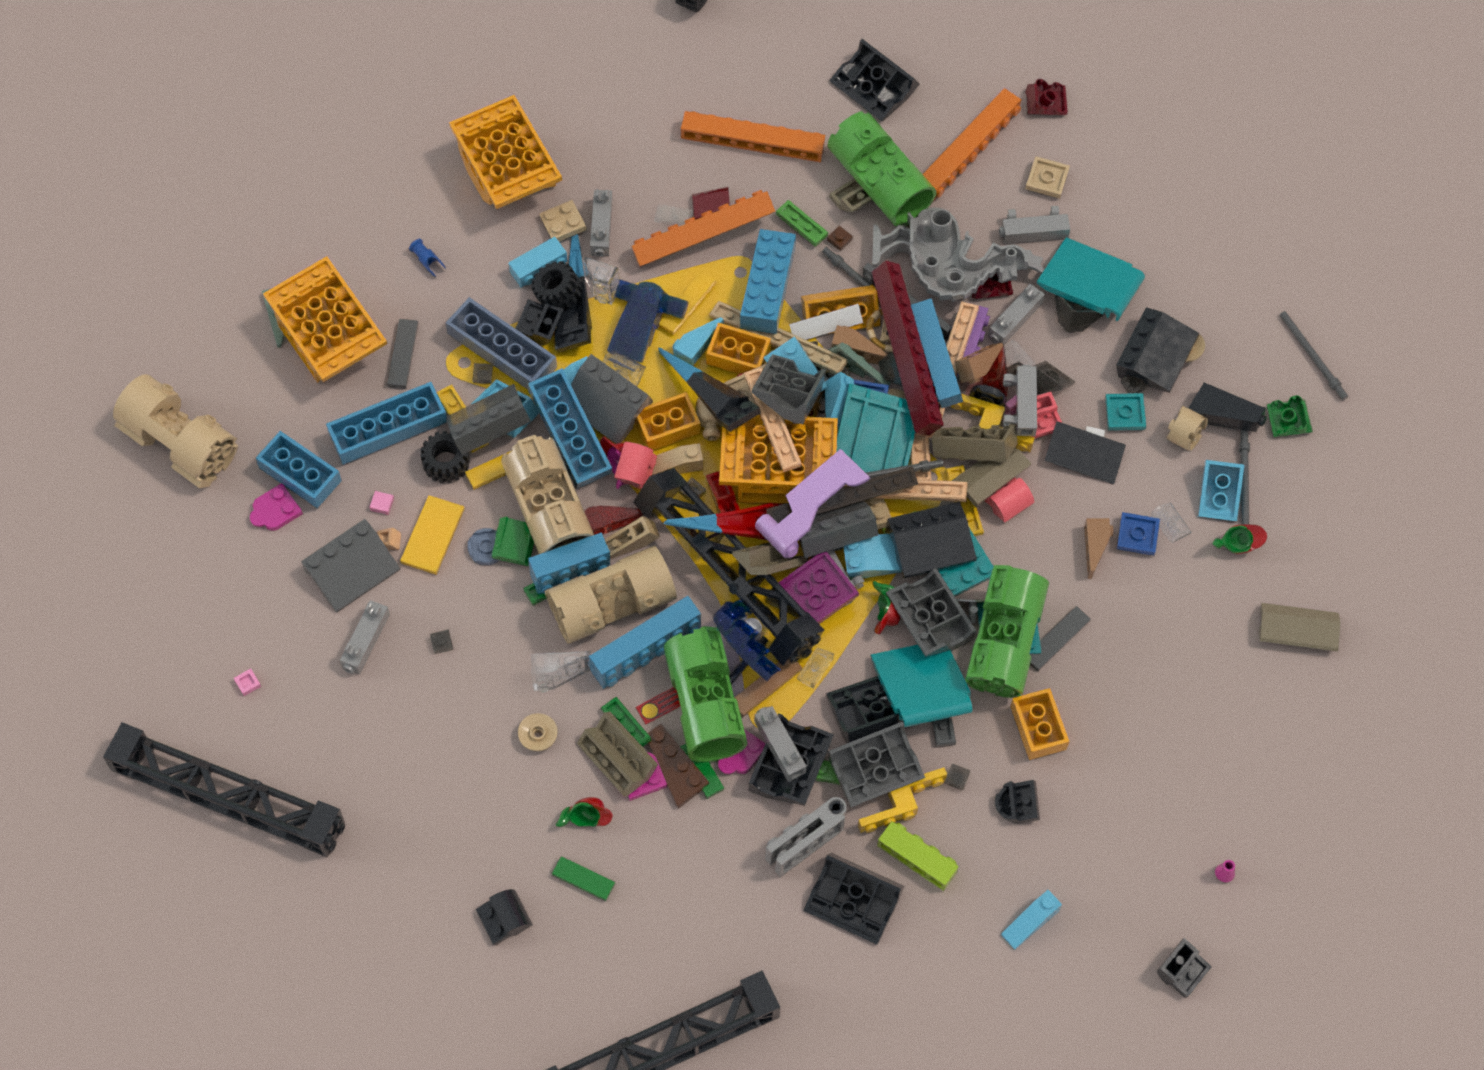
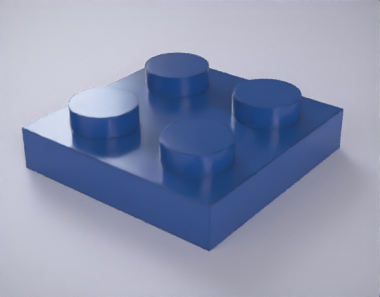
[1116,512,1160,556]

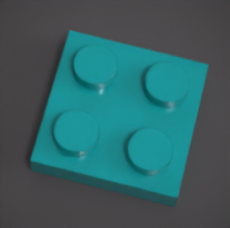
[1105,393,1146,431]

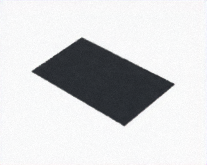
[1044,421,1126,484]

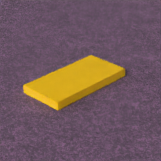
[400,495,465,575]

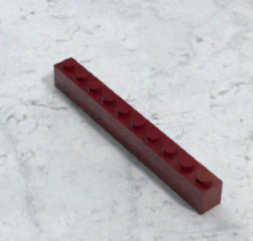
[872,261,944,436]

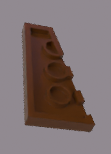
[648,724,710,809]

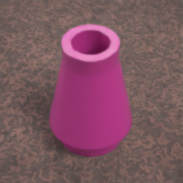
[1215,860,1235,882]

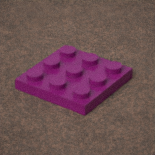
[779,551,859,624]

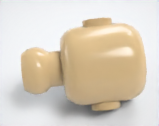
[696,397,722,441]

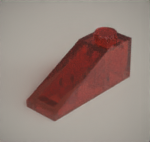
[982,345,1008,396]
[584,505,644,535]

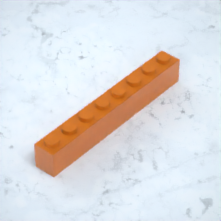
[923,88,1021,201]
[681,111,826,162]
[631,190,775,267]

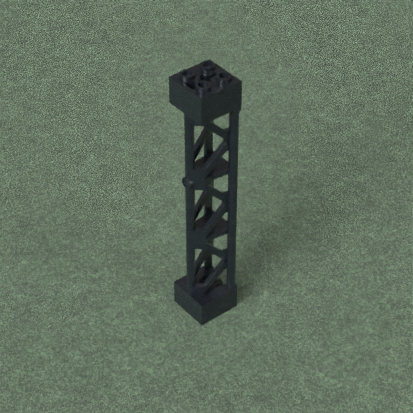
[633,468,825,666]
[103,722,346,857]
[546,970,781,1070]

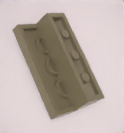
[829,179,872,213]
[952,448,1032,507]
[733,542,808,575]
[1259,603,1341,652]
[577,712,658,797]

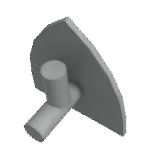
[956,598,984,623]

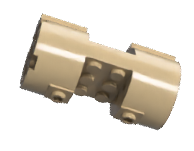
[113,374,238,488]
[501,435,594,554]
[545,546,677,644]

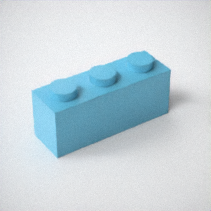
[508,237,568,288]

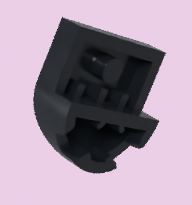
[995,780,1040,824]

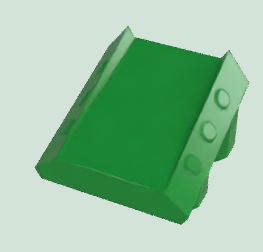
[1267,395,1313,437]
[492,516,534,566]

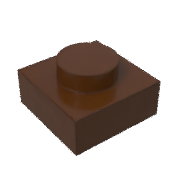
[827,225,853,251]

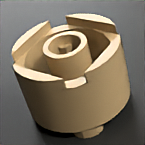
[1167,406,1208,451]

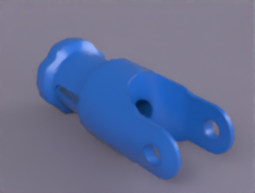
[409,238,446,277]

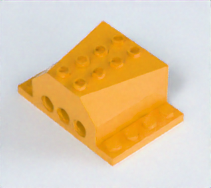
[449,95,562,209]
[263,256,387,383]
[719,415,838,504]

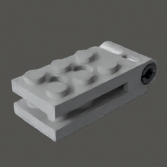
[765,797,846,877]

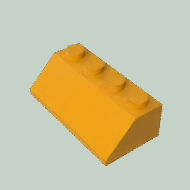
[801,285,881,334]

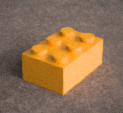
[706,323,771,374]
[635,392,701,450]
[1010,688,1070,760]

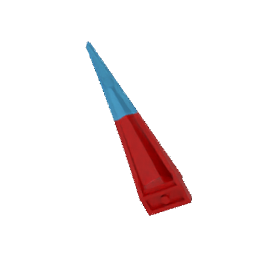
[663,503,782,540]

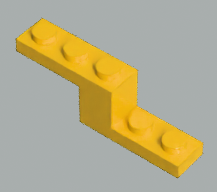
[951,394,1035,452]
[858,767,947,833]

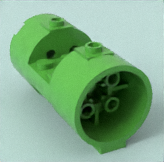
[827,111,936,227]
[965,565,1049,698]
[664,626,747,762]

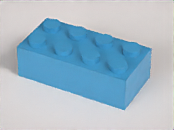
[256,431,342,509]
[528,532,610,594]

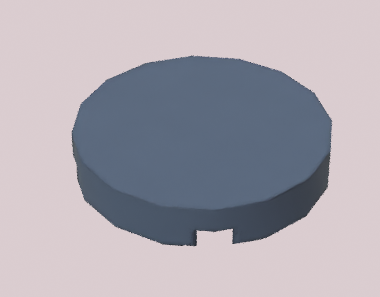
[467,528,499,565]

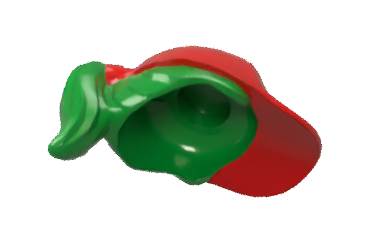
[1212,524,1267,554]
[872,581,901,635]
[556,797,613,827]

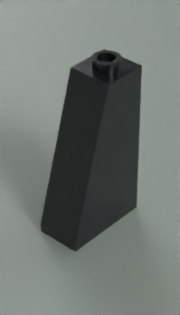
[1189,382,1267,432]

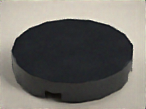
[969,385,1007,407]

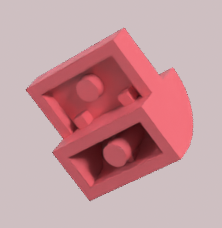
[1015,392,1062,438]
[614,442,657,490]
[985,478,1035,522]

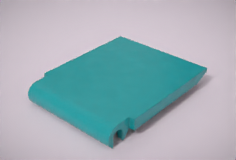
[1037,237,1145,321]
[836,383,915,472]
[871,644,973,728]

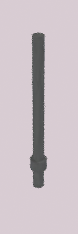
[822,247,879,301]
[1280,311,1349,400]
[1239,430,1250,524]
[865,460,943,478]

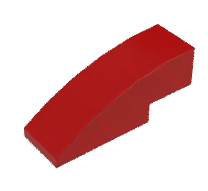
[705,471,740,513]

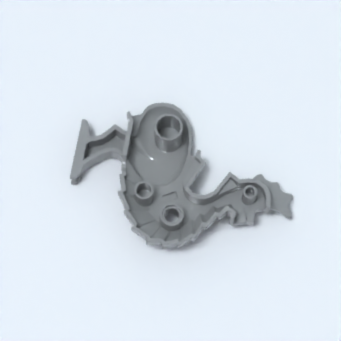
[872,208,1044,302]

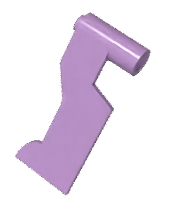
[755,449,870,558]

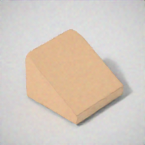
[377,527,401,550]

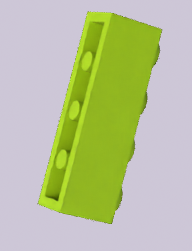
[877,821,959,891]

